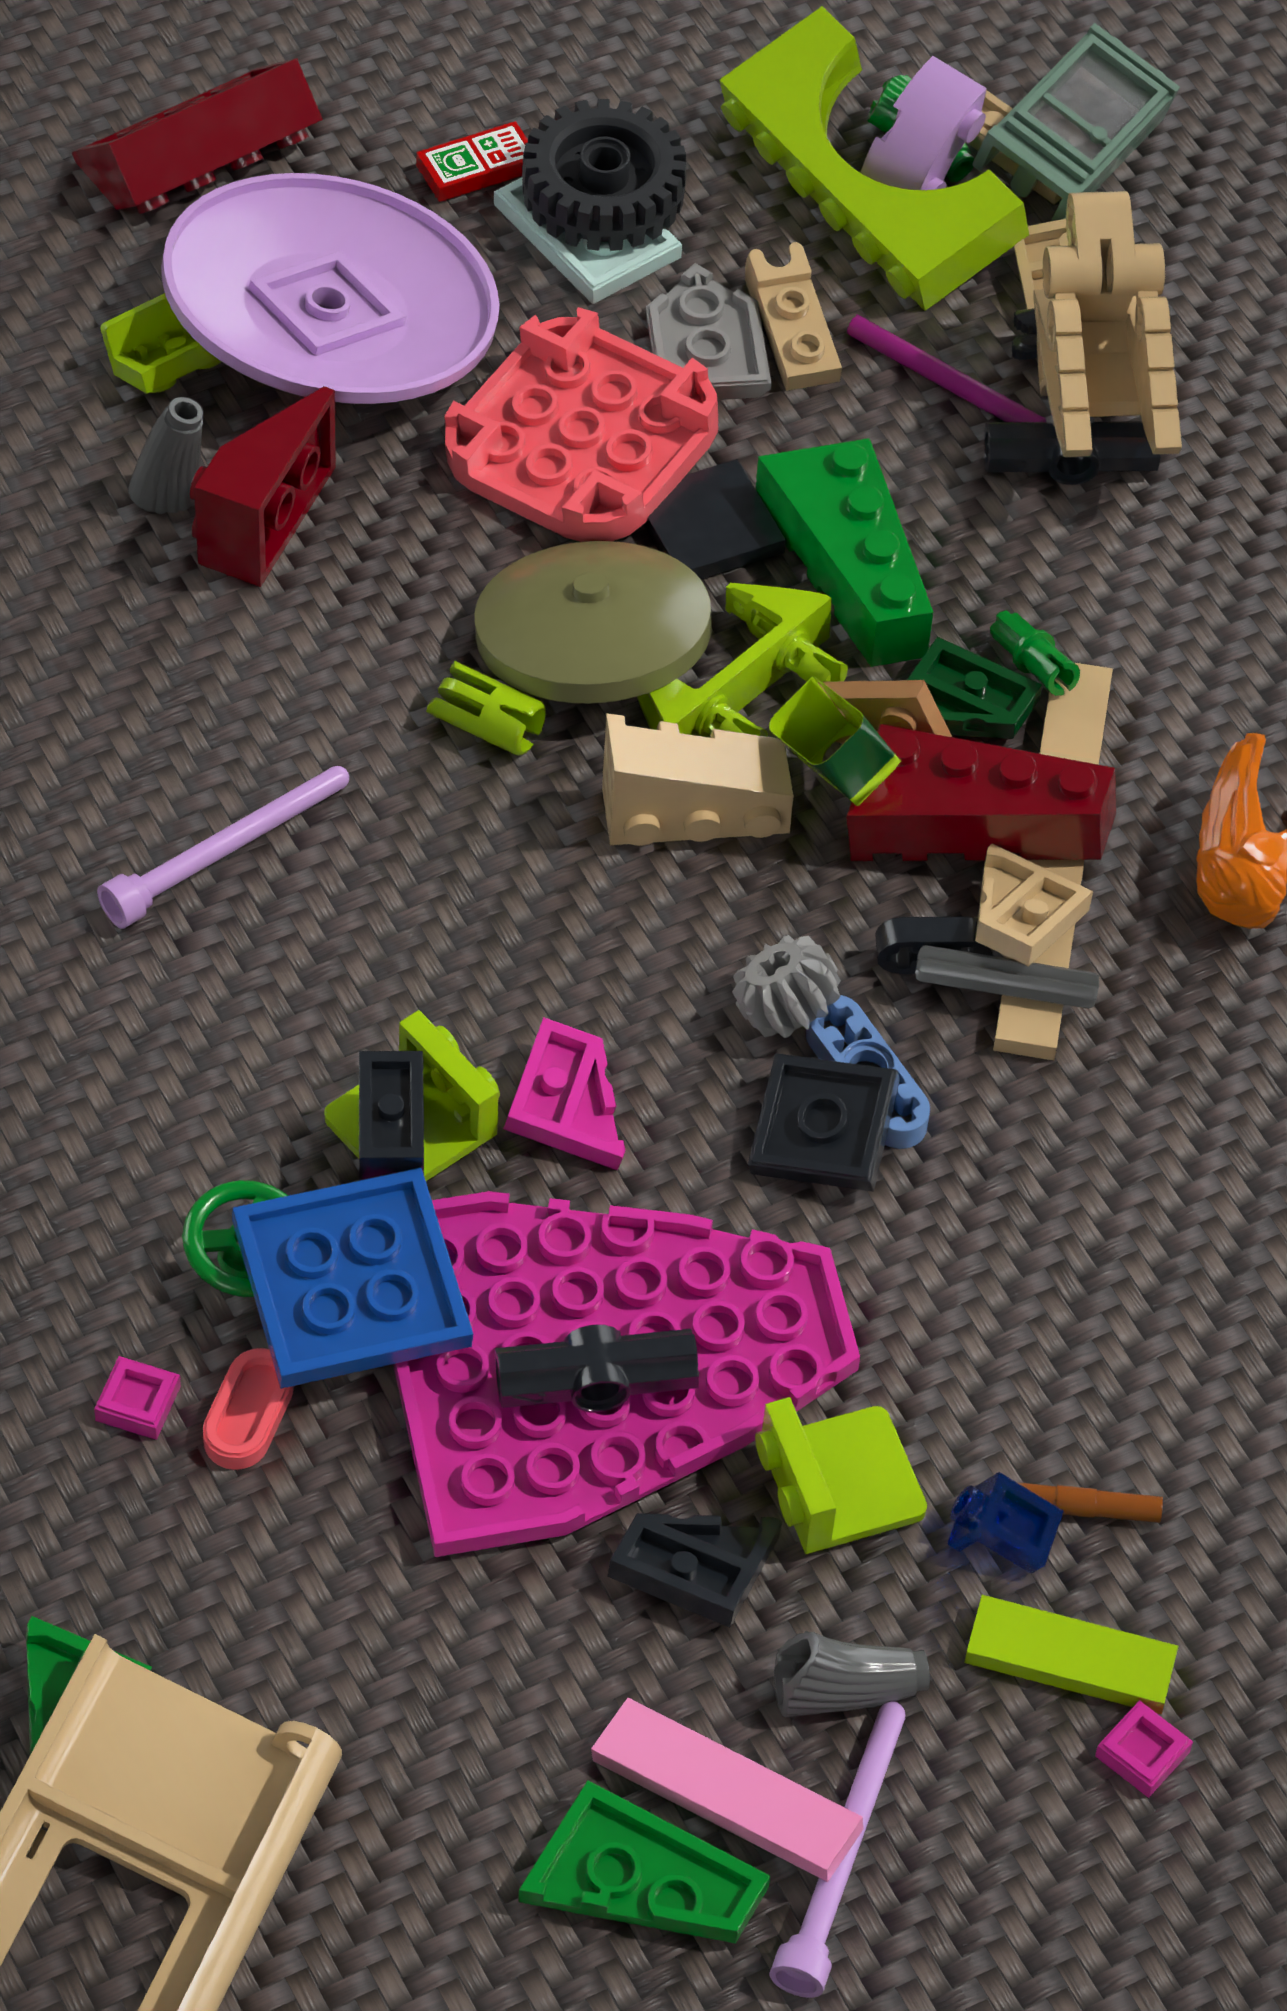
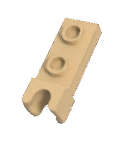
[745,242,842,391]

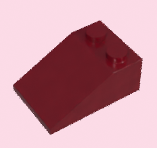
[190,386,336,587]

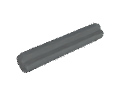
[915,945,1099,1009]

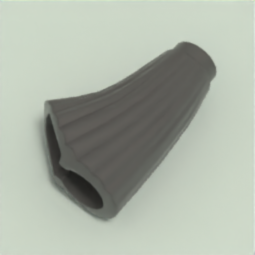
[128,397,206,514]
[774,1631,930,1717]

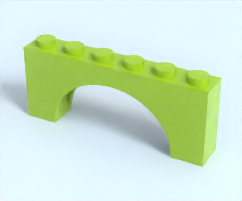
[719,6,1029,311]

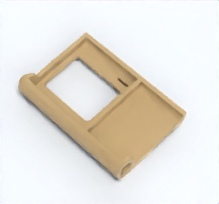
[0,1634,342,2011]

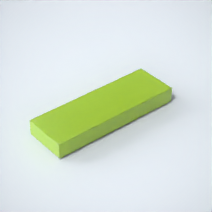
[964,1595,1178,1715]

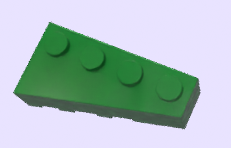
[755,438,934,667]

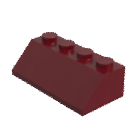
[71,58,323,214]

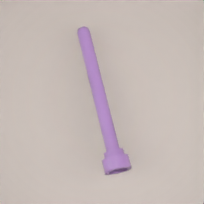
[97,766,349,929]
[769,1701,906,1998]

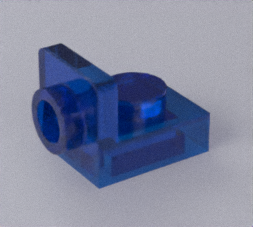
[947,1472,1064,1574]

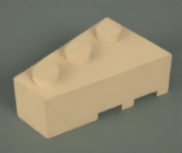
[602,713,794,846]

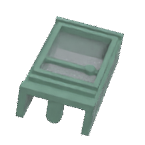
[972,23,1180,221]

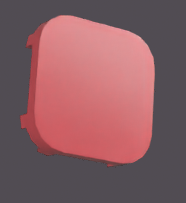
[444,307,718,542]

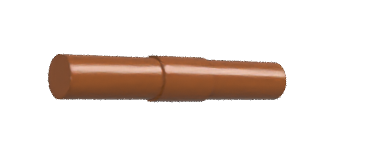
[988,1480,1163,1523]

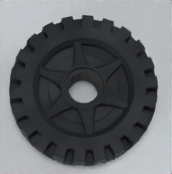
[522,99,686,251]

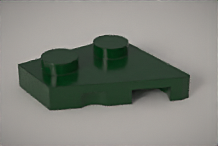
[907,636,1042,739]

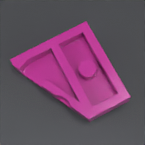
[503,1017,625,1170]

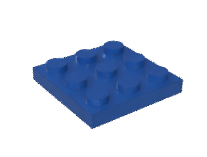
[232,1168,474,1389]

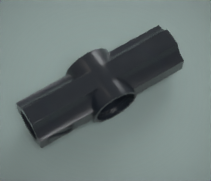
[984,415,1160,485]
[495,1325,699,1412]

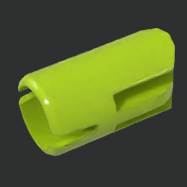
[426,661,546,756]

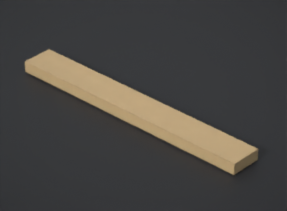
[993,663,1113,1060]

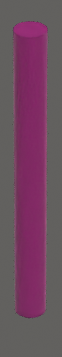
[847,315,1046,422]

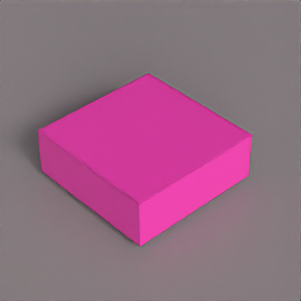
[94,1356,181,1440]
[1095,1700,1193,1798]

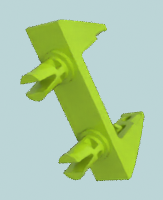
[637,583,848,737]

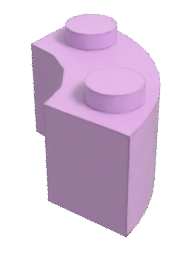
[860,56,987,190]

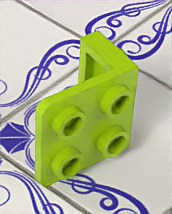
[324,1010,500,1181]
[755,1397,927,1554]

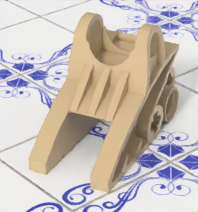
[1033,191,1182,457]

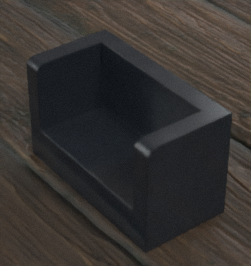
[359,1051,424,1181]

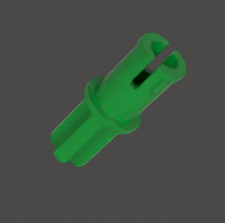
[990,610,1080,696]

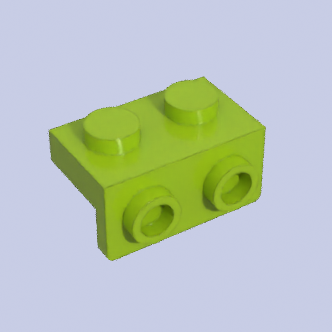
[100,293,222,394]

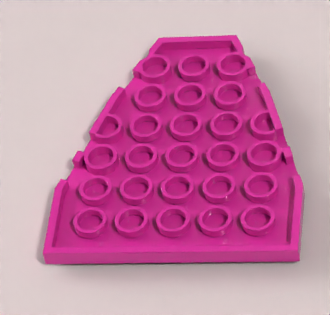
[393,1191,860,1557]

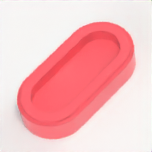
[203,1348,294,1470]

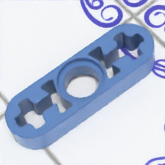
[806,995,930,1149]

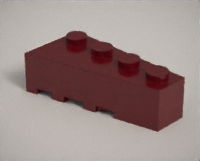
[847,724,1116,861]

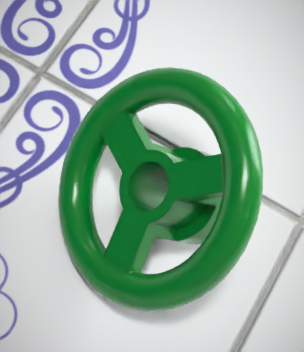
[182,1180,288,1297]

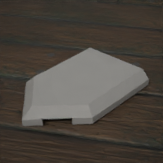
[646,263,772,400]

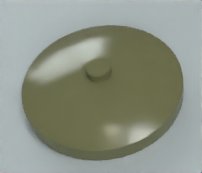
[474,541,712,703]

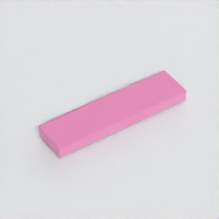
[591,1698,864,1882]

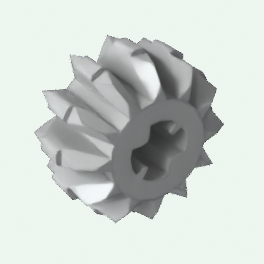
[732,935,841,1038]

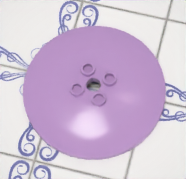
[161,173,499,404]

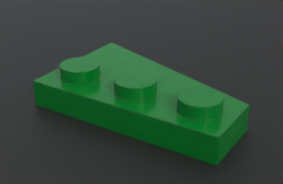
[518,1780,770,1944]

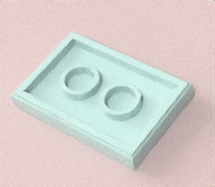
[494,177,682,304]

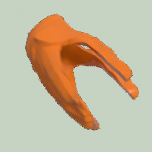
[1196,733,1287,929]

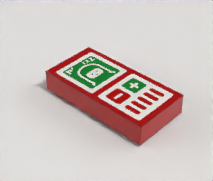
[416,121,528,202]

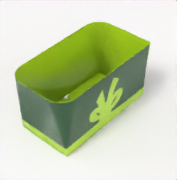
[769,676,901,806]

